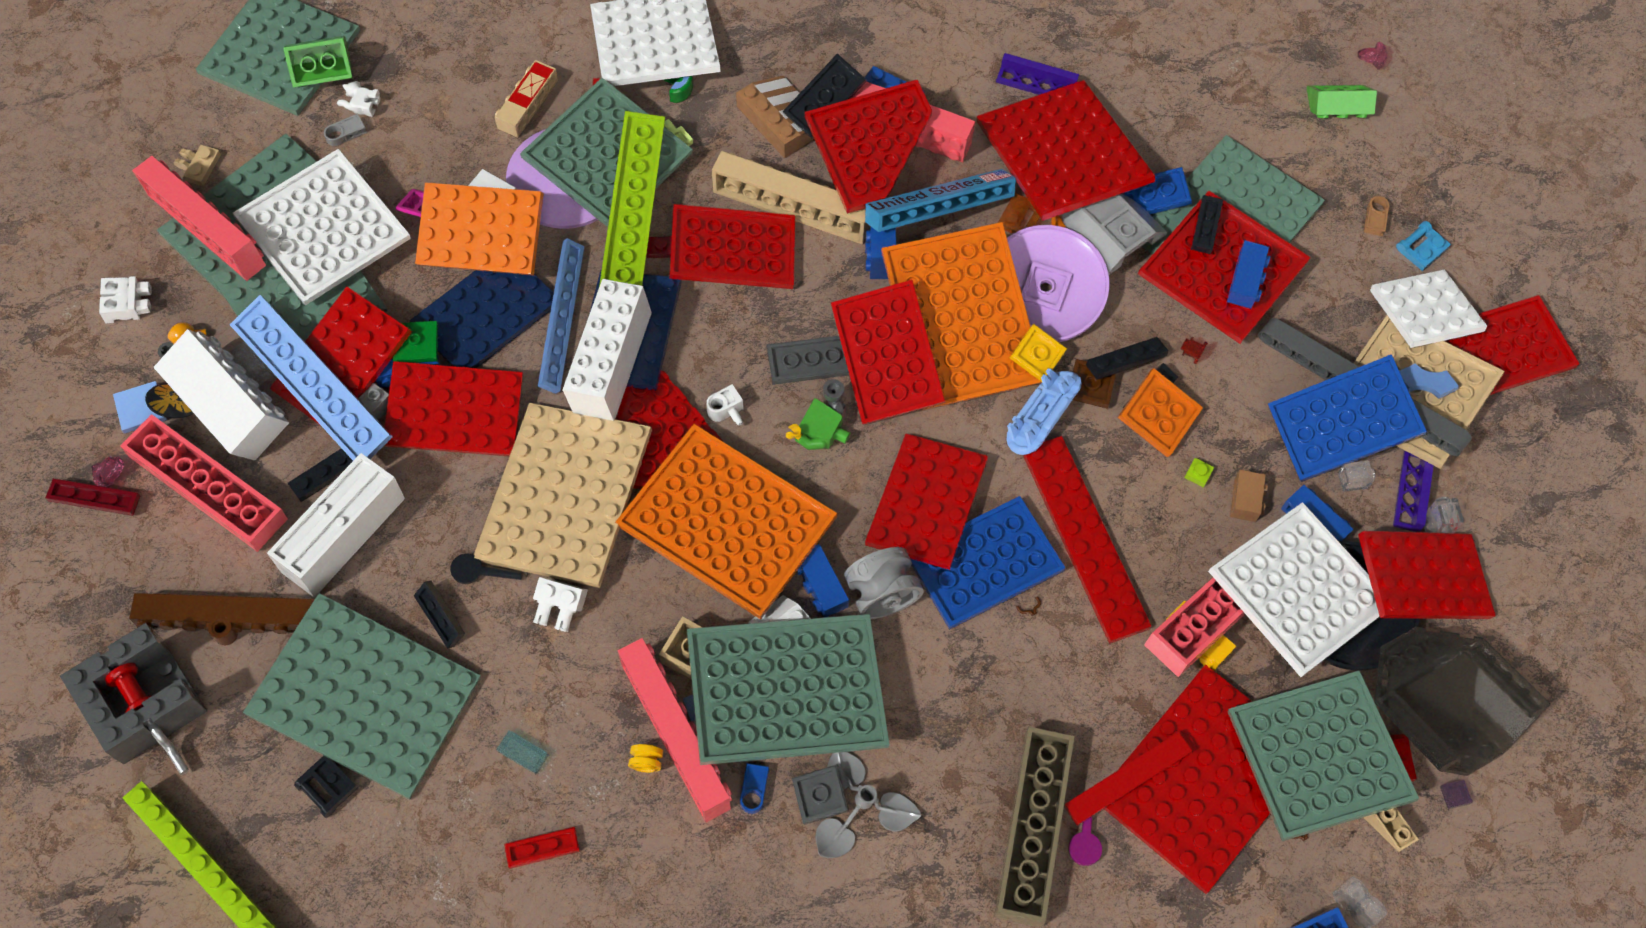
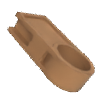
[1364,196,1390,236]

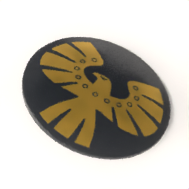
[145,383,194,419]

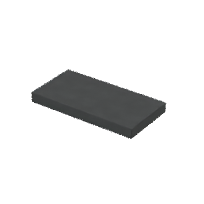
[767,336,849,385]

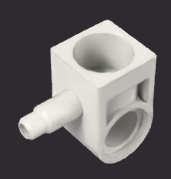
[706,384,743,426]

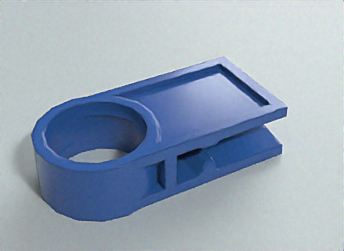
[740,763,769,814]

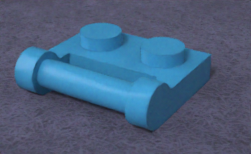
[1396,221,1451,271]

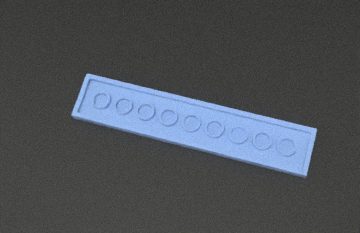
[230,295,393,461]

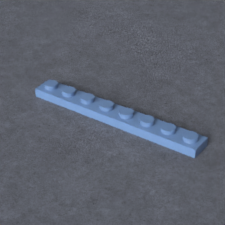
[538,238,585,394]

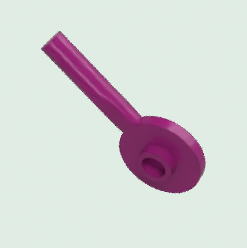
[1068,817,1102,866]

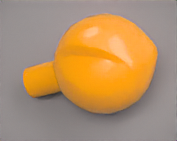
[168,322,206,344]

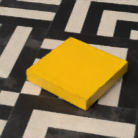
[1009,324,1067,382]

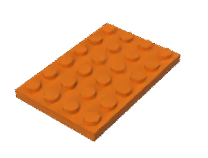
[415,183,544,275]

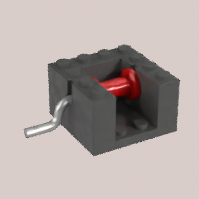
[60,623,207,775]

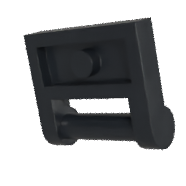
[294,755,358,818]

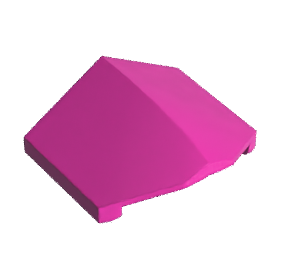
[396,189,424,217]

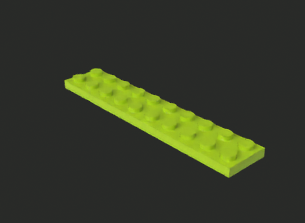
[599,111,665,287]

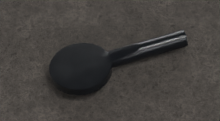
[450,553,523,584]

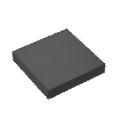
[792,765,849,825]

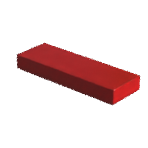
[504,827,580,869]

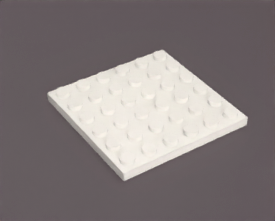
[590,0,721,86]
[233,149,411,305]
[1208,502,1380,677]

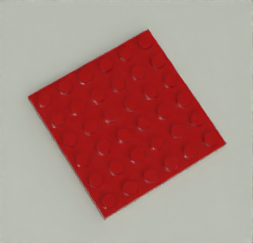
[1138,191,1311,344]

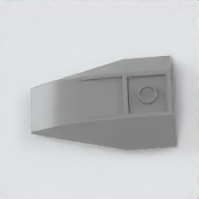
[1059,193,1167,275]

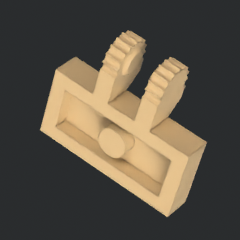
[174,145,221,186]

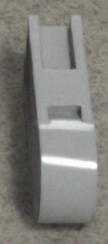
[324,113,367,146]

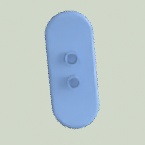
[1006,368,1082,455]

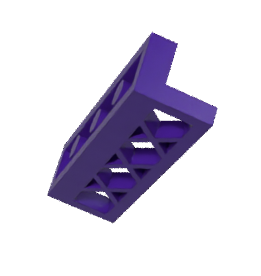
[996,53,1079,95]
[1393,450,1434,532]

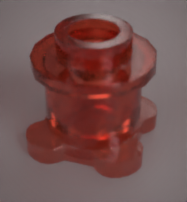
[1180,337,1208,364]

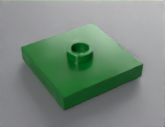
[393,321,438,363]

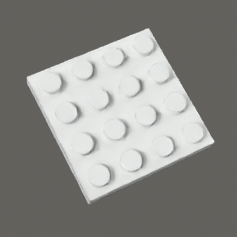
[1370,269,1487,348]

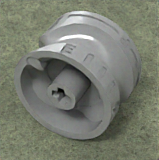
[844,547,924,619]

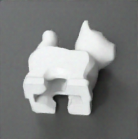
[337,81,381,117]

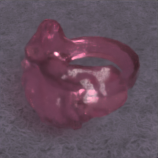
[1357,41,1388,70]
[91,456,124,487]

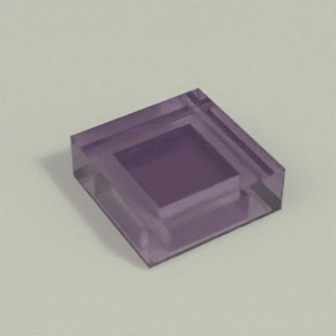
[1440,780,1473,809]

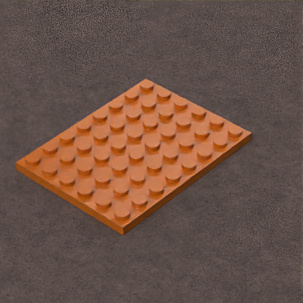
[881,222,1042,411]
[615,424,837,619]

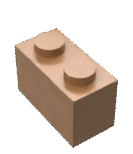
[1230,470,1268,522]

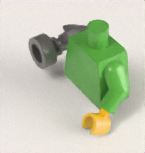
[786,379,850,450]

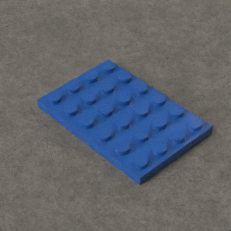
[1268,354,1427,482]
[911,496,1065,630]

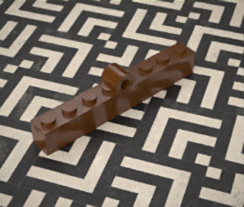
[129,593,315,646]

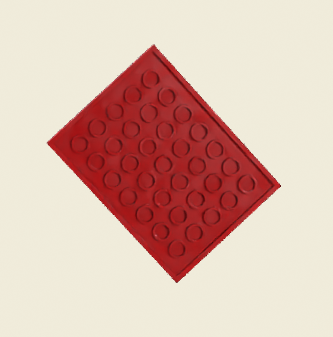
[977,80,1155,221]
[1104,664,1270,894]

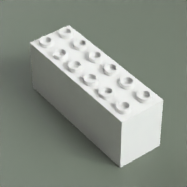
[563,279,652,421]
[154,329,289,460]
[267,453,405,598]

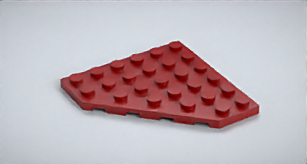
[805,79,932,214]
[615,371,723,489]

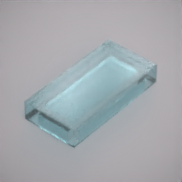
[496,730,549,775]

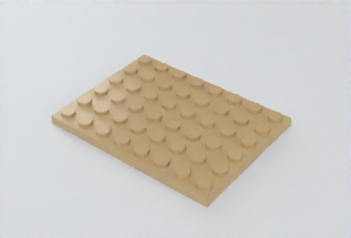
[474,403,652,588]

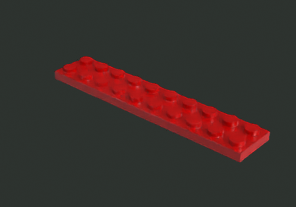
[1023,436,1152,644]

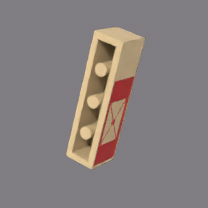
[495,60,558,138]

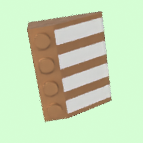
[736,76,814,158]

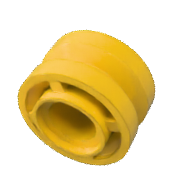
[628,744,663,773]

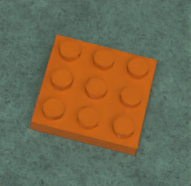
[1117,368,1203,457]

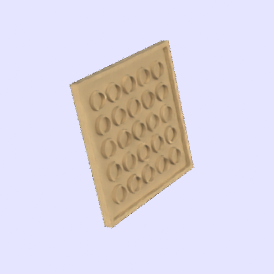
[1353,315,1504,469]

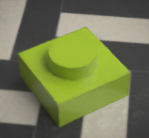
[1184,458,1214,488]

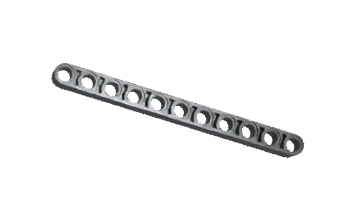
[1258,318,1472,456]

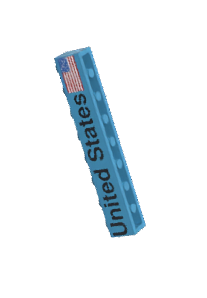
[865,169,1016,232]

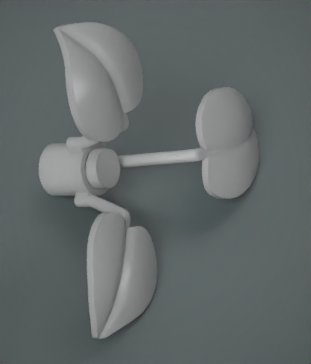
[815,752,921,858]

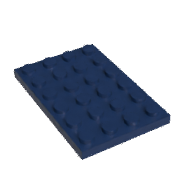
[409,270,554,368]
[589,270,682,390]

